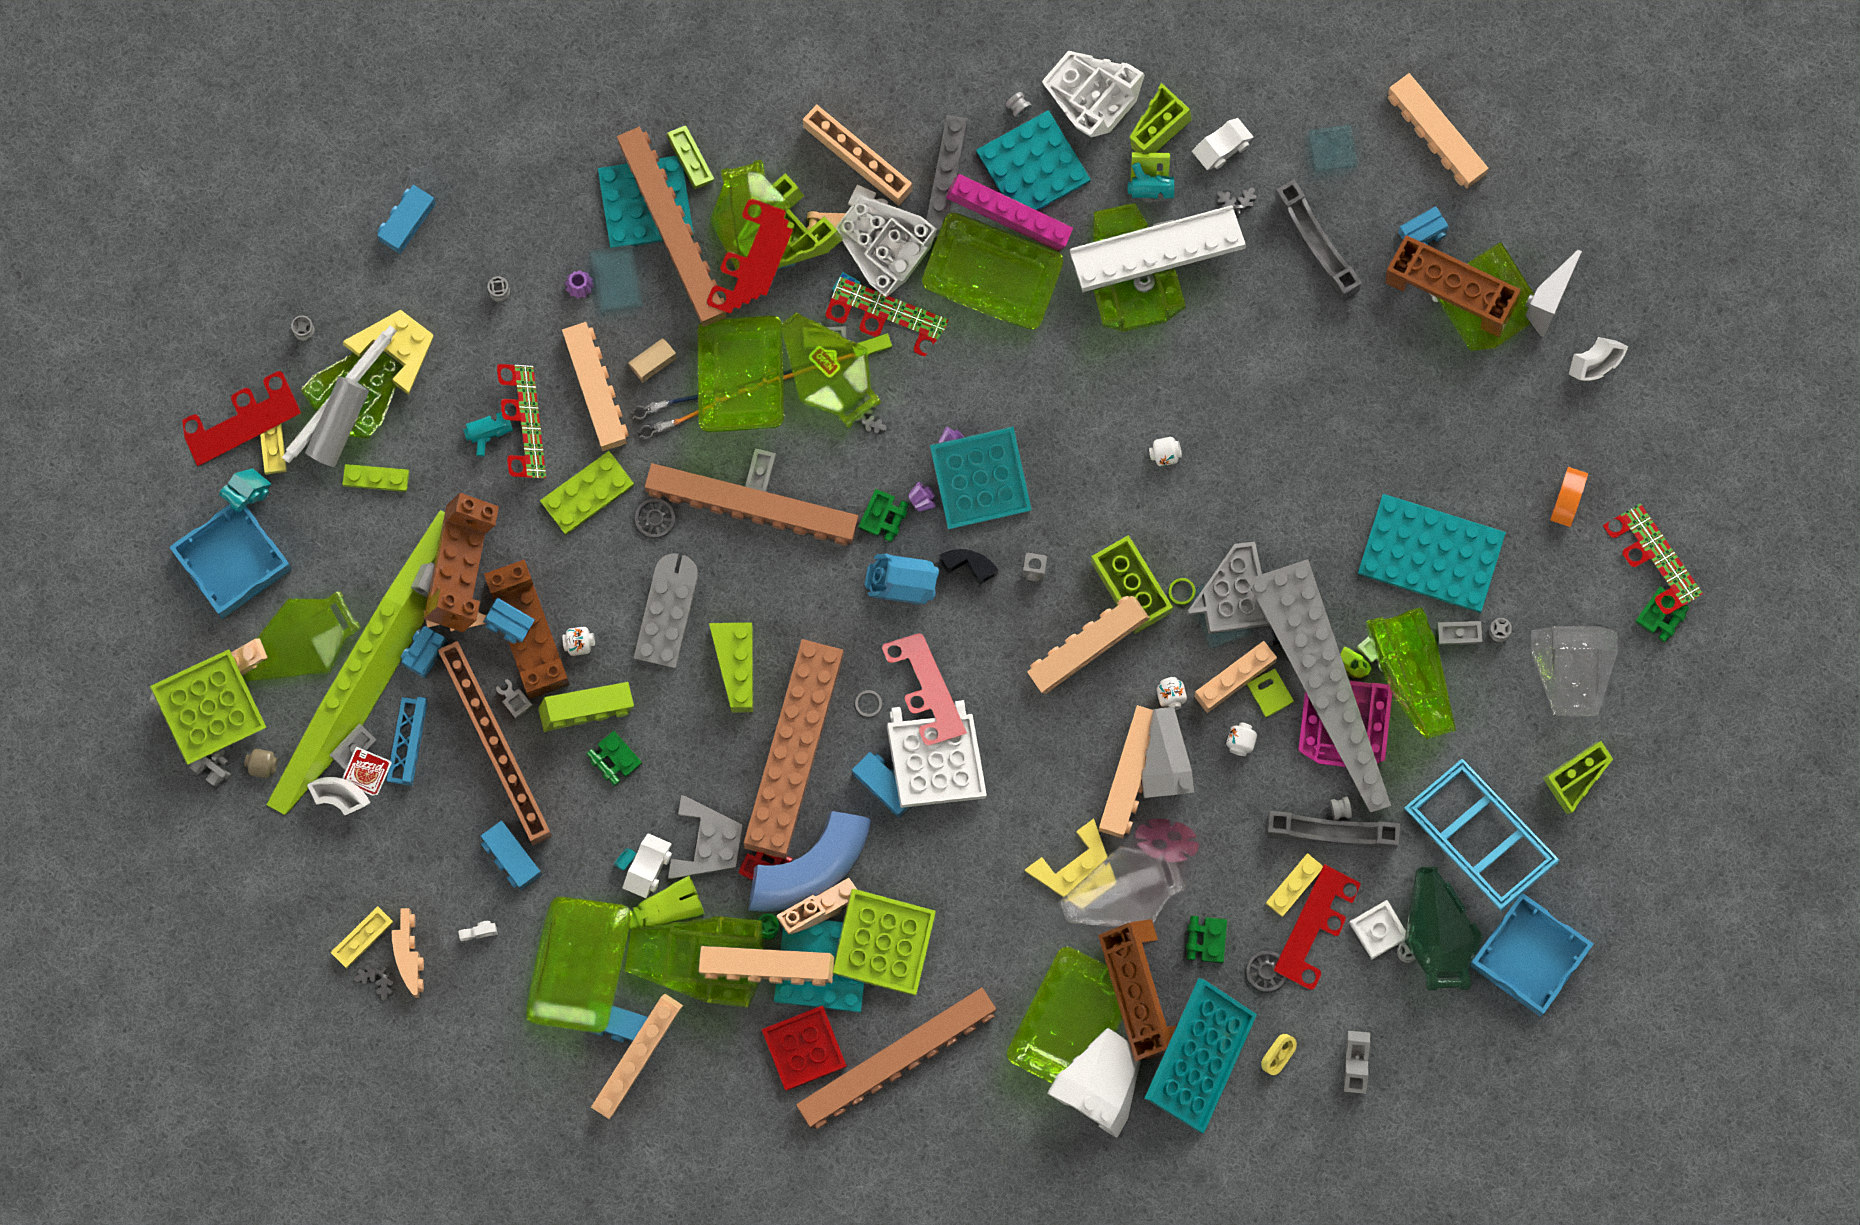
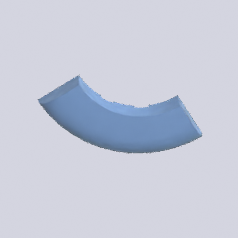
[748,811,871,912]

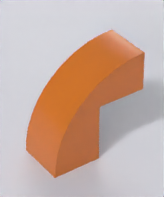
[1550,467,1588,527]

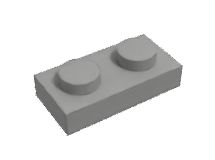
[745,448,776,492]
[1437,621,1482,645]
[330,724,376,770]

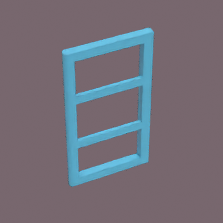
[1404,759,1560,911]

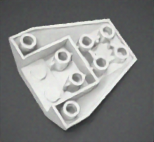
[836,195,937,297]

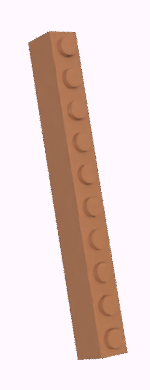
[617,126,726,327]
[645,463,859,546]
[438,641,552,846]
[796,988,996,1129]

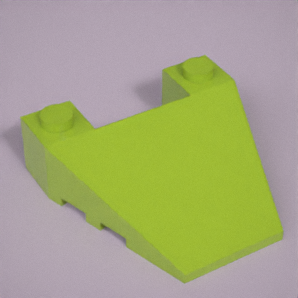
[735,173,843,268]

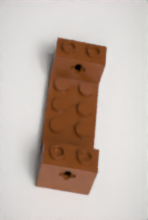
[1385,235,1521,338]
[424,493,499,632]
[484,559,570,699]
[1098,919,1177,1061]

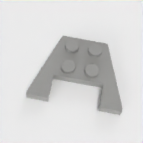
[668,795,743,880]

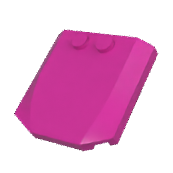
[1298,681,1393,767]

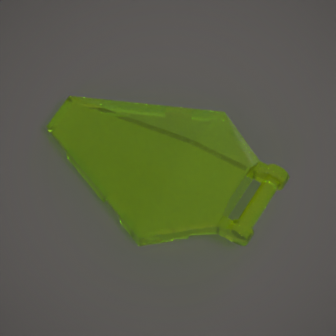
[710,159,789,270]
[780,312,882,428]
[244,591,362,681]

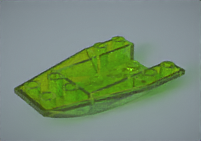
[1364,607,1456,739]

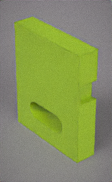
[1131,152,1170,181]
[1247,668,1294,718]

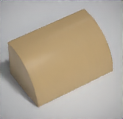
[628,338,677,383]

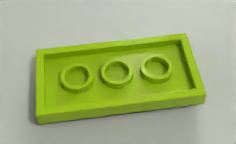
[540,451,634,535]

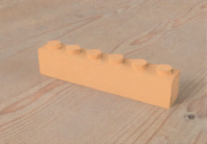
[1388,73,1489,189]
[803,104,912,206]
[562,322,629,452]
[1027,596,1150,694]
[1099,705,1153,838]
[699,946,834,986]
[591,994,683,1119]

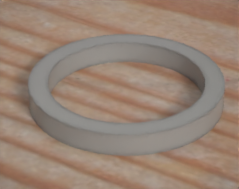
[855,690,882,717]

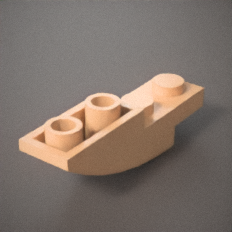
[231,639,267,675]
[777,878,857,934]
[392,908,424,998]

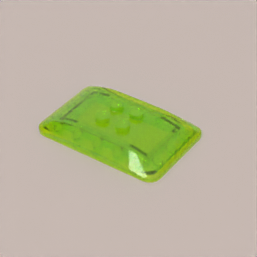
[922,212,1063,330]
[697,316,784,433]
[526,897,631,1033]
[1007,947,1123,1084]

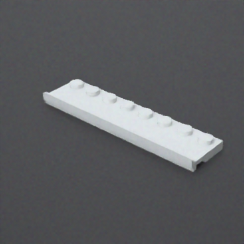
[1070,206,1246,292]

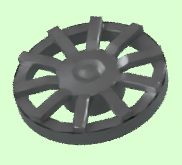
[635,498,675,538]
[1246,951,1286,992]

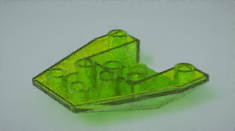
[301,345,403,439]

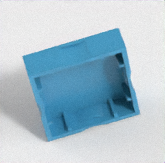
[170,504,292,619]
[1469,893,1593,1017]

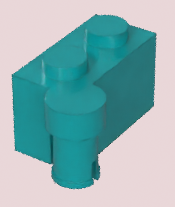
[219,468,272,513]

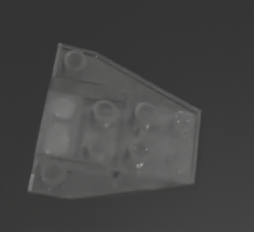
[1531,626,1618,716]

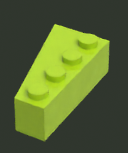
[709,623,753,712]
[538,682,634,732]

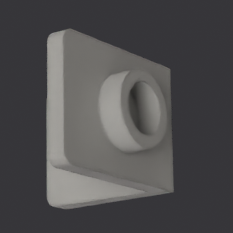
[1022,553,1047,581]

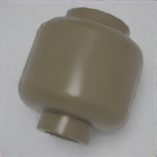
[244,749,278,778]

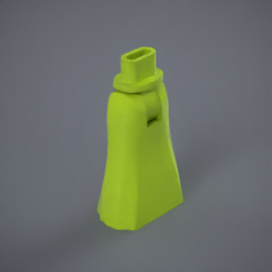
[625,875,705,930]

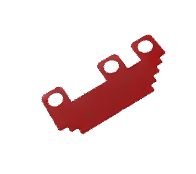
[707,199,793,313]

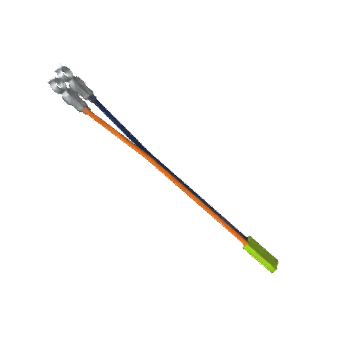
[631,333,892,439]

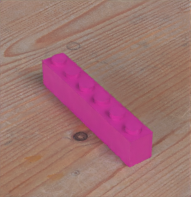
[946,174,1073,252]

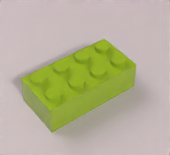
[1091,535,1173,634]

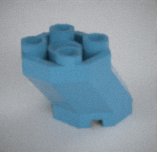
[864,554,939,605]

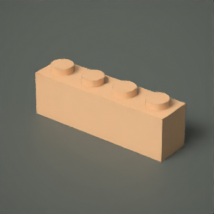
[1194,641,1277,713]

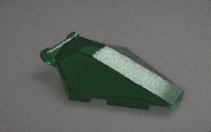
[1404,867,1484,991]

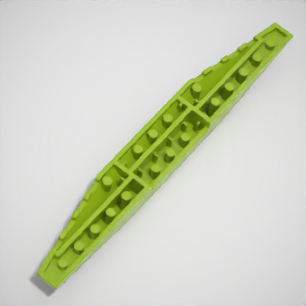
[266,510,445,815]

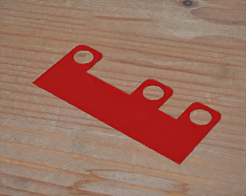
[182,371,301,467]

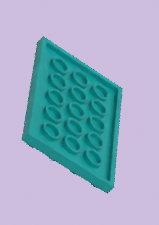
[1358,494,1506,613]
[1145,978,1257,1134]

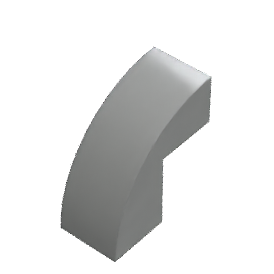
[1344,1031,1370,1094]

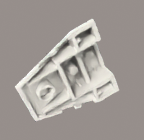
[1042,51,1145,137]
[1047,1028,1141,1138]

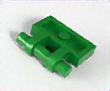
[858,489,909,543]
[1635,586,1689,643]
[586,731,643,786]
[1185,916,1227,963]

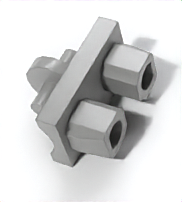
[189,749,231,786]

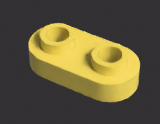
[1261,1034,1297,1075]

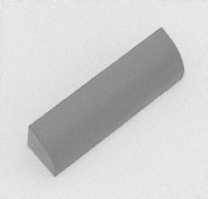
[305,376,369,467]

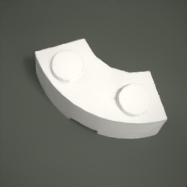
[1192,118,1253,170]
[1569,337,1628,381]
[307,777,370,815]
[623,834,672,898]

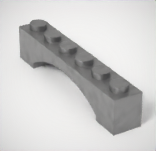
[926,115,967,245]
[1275,179,1362,301]
[1266,811,1400,850]

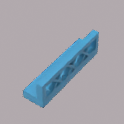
[387,697,428,786]

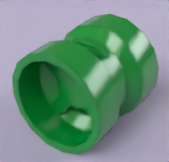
[757,913,779,940]

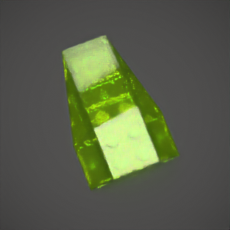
[1093,203,1186,332]
[625,916,764,1008]

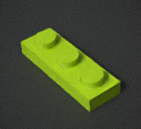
[666,125,714,190]
[343,464,409,492]

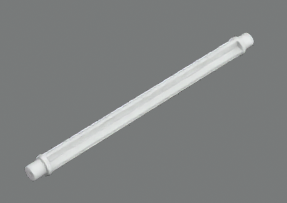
[282,325,397,463]

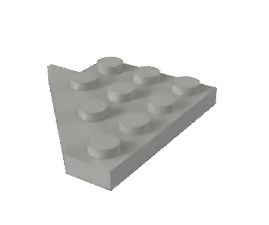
[1186,541,1270,634]

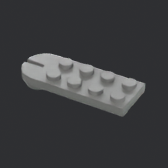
[634,553,698,668]

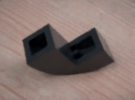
[939,549,998,585]

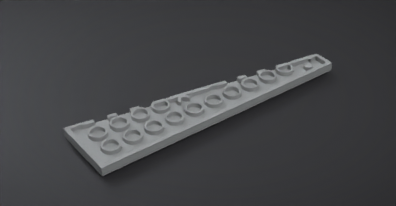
[1246,559,1391,813]

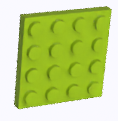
[149,649,266,765]
[833,889,936,996]

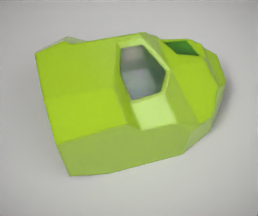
[1340,646,1371,678]

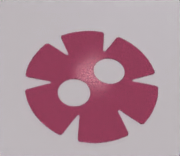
[1135,818,1199,862]

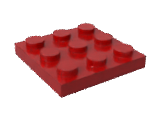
[761,1005,847,1091]

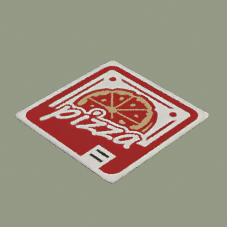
[342,747,392,796]

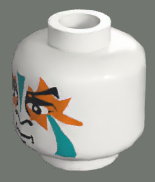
[1149,437,1182,466]
[563,627,595,656]
[1156,677,1187,710]
[1226,723,1257,756]

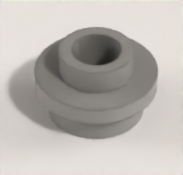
[1134,274,1155,293]

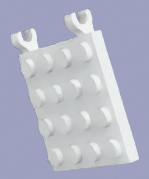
[887,700,987,808]

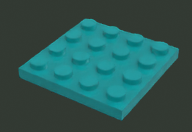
[976,110,1091,211]
[598,156,694,250]
[929,426,1032,529]
[774,920,864,1013]

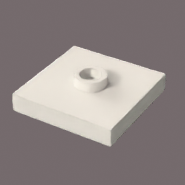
[1349,900,1410,960]

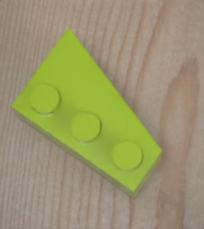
[1130,83,1192,154]
[1543,741,1613,814]

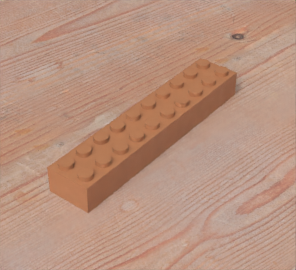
[744,639,844,859]

